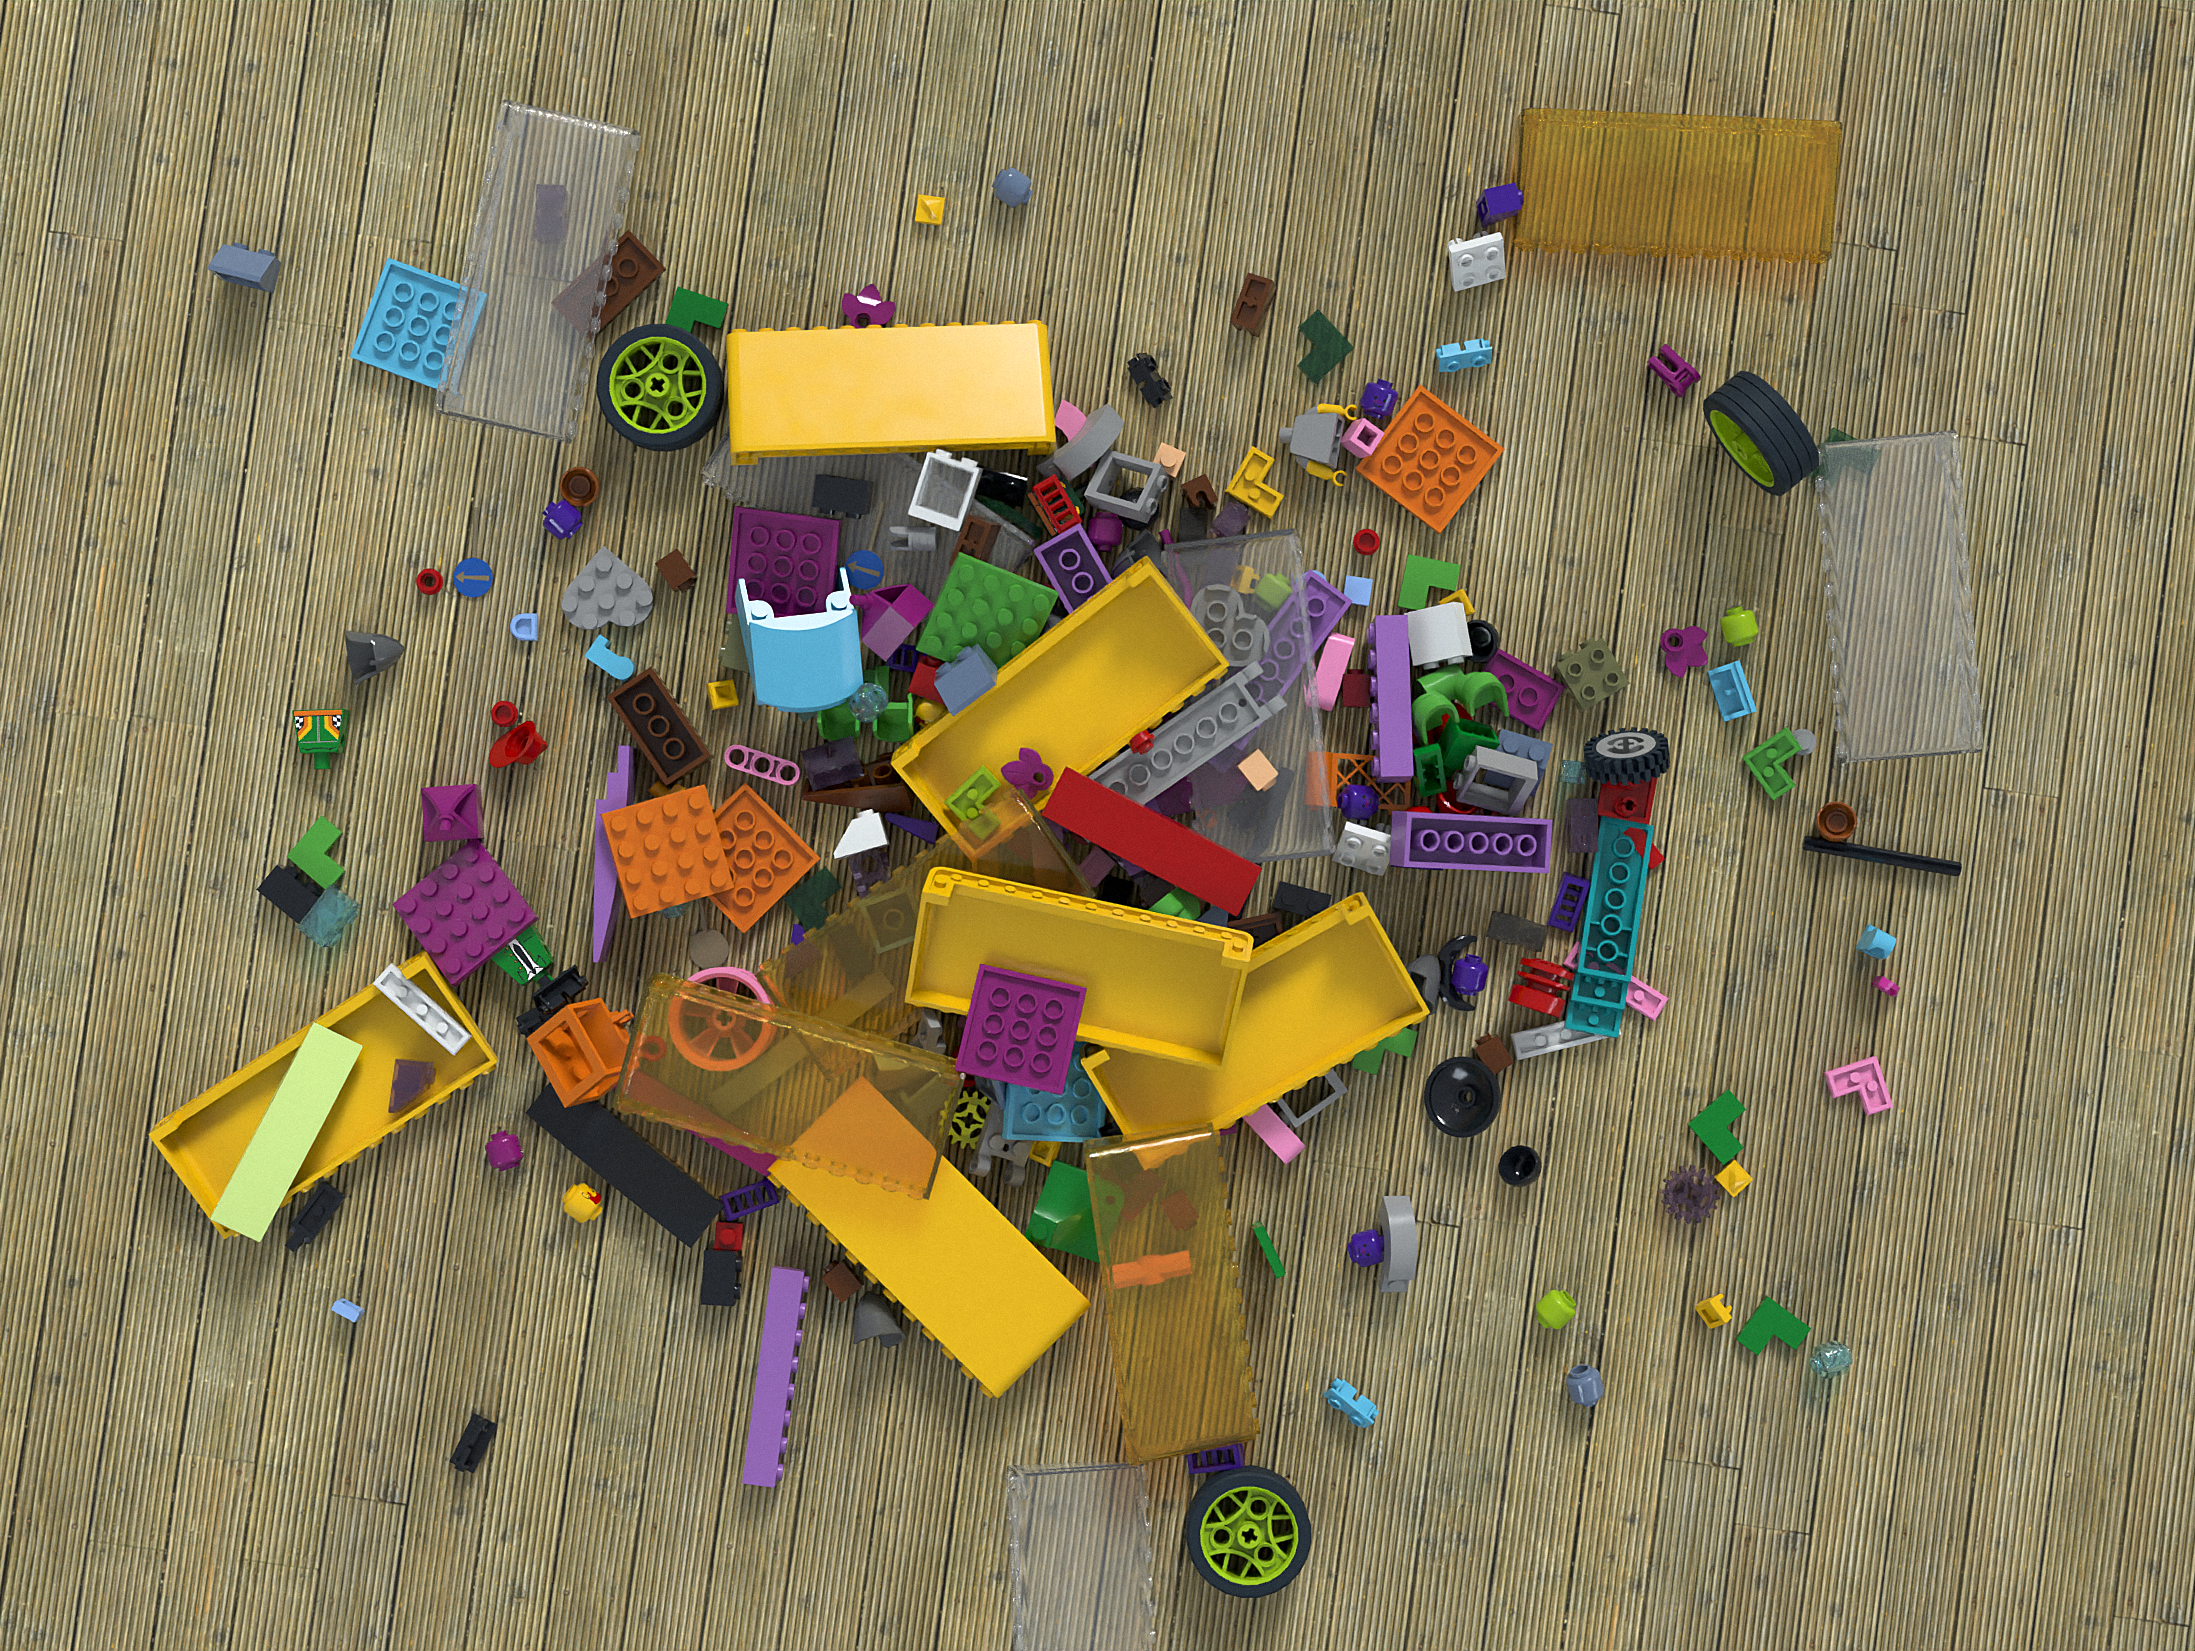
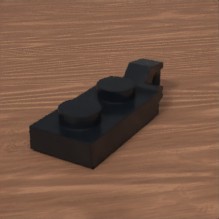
[285,1181,347,1252]

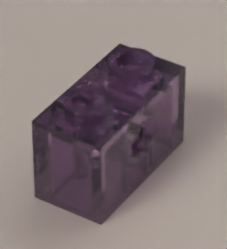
[801,736,864,791]
[1566,798,1598,854]

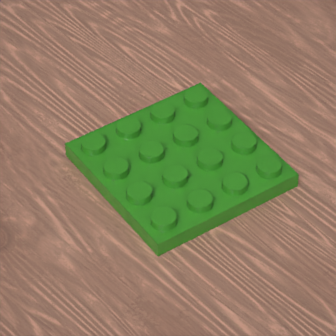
[915,552,1059,670]

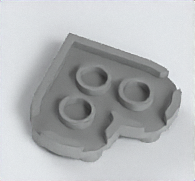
[561,545,654,630]
[1190,584,1270,667]

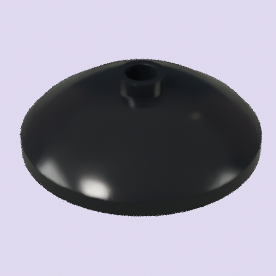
[1424,1056,1501,1138]

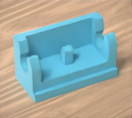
[1707,660,1757,722]

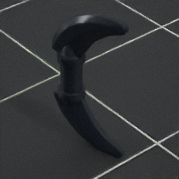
[1437,935,1477,1011]

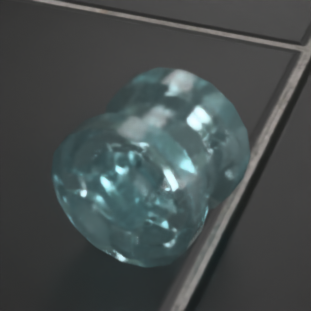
[1559,760,1587,785]

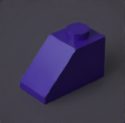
[1476,183,1524,228]

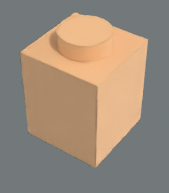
[1153,442,1186,482]
[1235,749,1278,792]

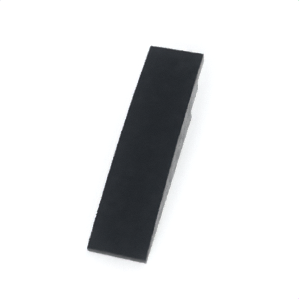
[526,1082,725,1248]

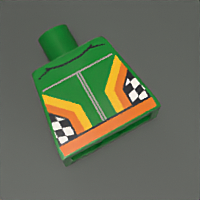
[292,709,350,770]

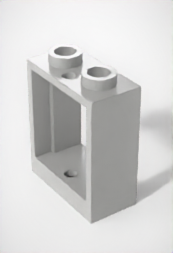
[1084,449,1169,523]
[1453,745,1538,817]
[1271,1067,1348,1128]

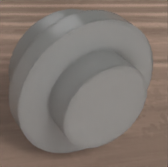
[1792,729,1816,756]

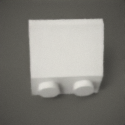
[833,809,890,860]

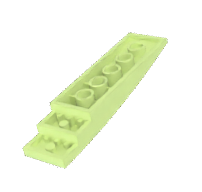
[210,1022,363,1242]

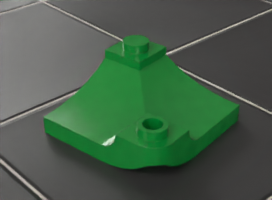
[1024,1159,1125,1264]

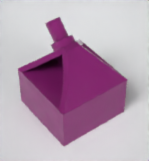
[849,584,934,662]
[421,784,485,843]

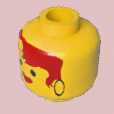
[913,697,948,728]
[561,1183,603,1223]

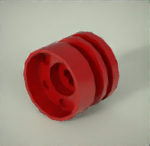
[1507,957,1575,1018]

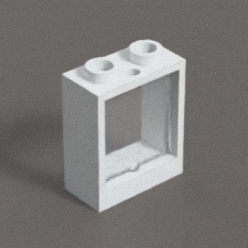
[908,448,983,532]

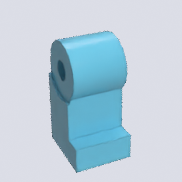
[584,634,636,681]
[1856,924,1896,959]

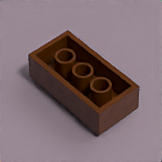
[606,667,715,787]

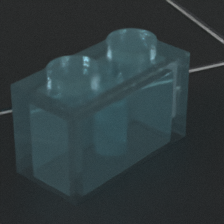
[297,885,361,947]

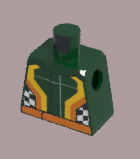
[1026,478,1089,539]

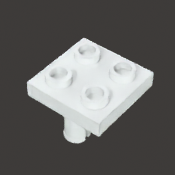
[1447,231,1506,292]
[1332,819,1392,876]

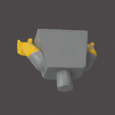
[1279,403,1358,487]

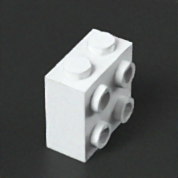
[1404,602,1473,670]

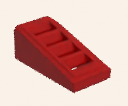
[1032,474,1083,535]

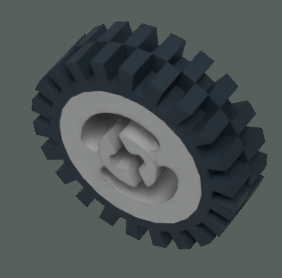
[1584,727,1670,785]

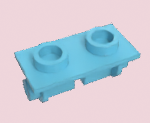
[1435,338,1492,373]
[1322,1378,1379,1428]

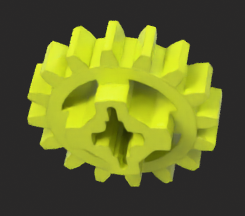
[940,1090,990,1149]

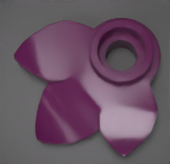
[842,284,895,329]
[1660,626,1708,678]
[1001,748,1054,801]

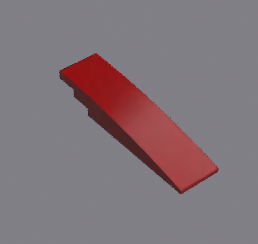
[1041,766,1262,916]

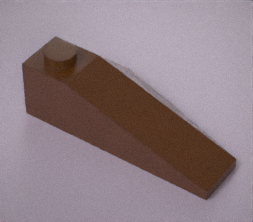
[801,752,916,812]

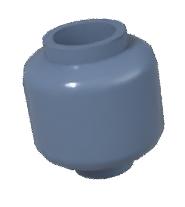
[992,167,1033,208]
[1566,1364,1605,1407]

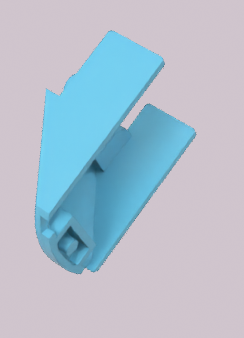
[735,567,864,713]

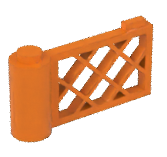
[1303,751,1411,815]

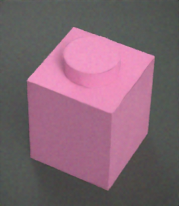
[1341,418,1385,459]

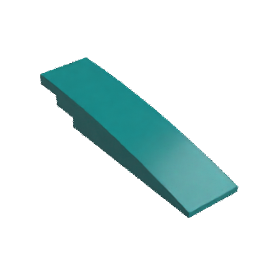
[1564,816,1654,1039]

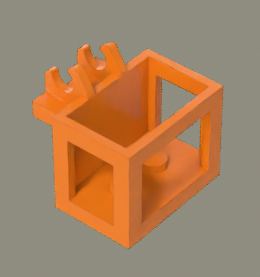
[526,998,647,1108]

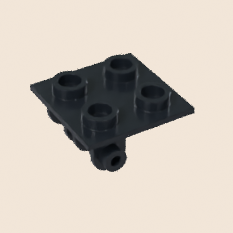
[975,464,1028,508]

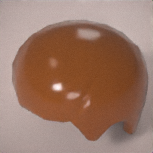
[559,467,600,507]
[1816,802,1857,842]

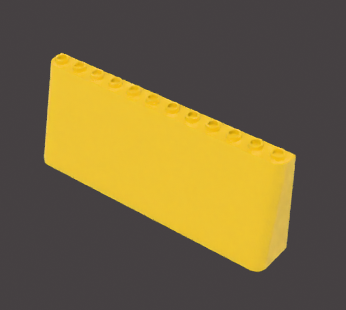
[726,320,1056,466]
[890,556,1229,863]
[905,867,1254,1072]
[1079,892,1430,1170]
[148,949,498,1240]
[767,1075,1091,1399]

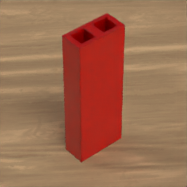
[1623,827,1665,870]

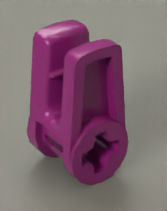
[1647,344,1701,398]

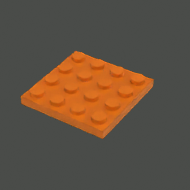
[1355,385,1505,534]
[707,782,821,934]
[600,784,734,919]

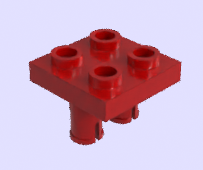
[1595,777,1658,825]

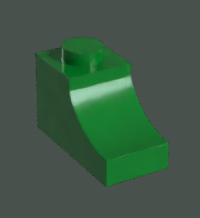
[1412,743,1447,798]

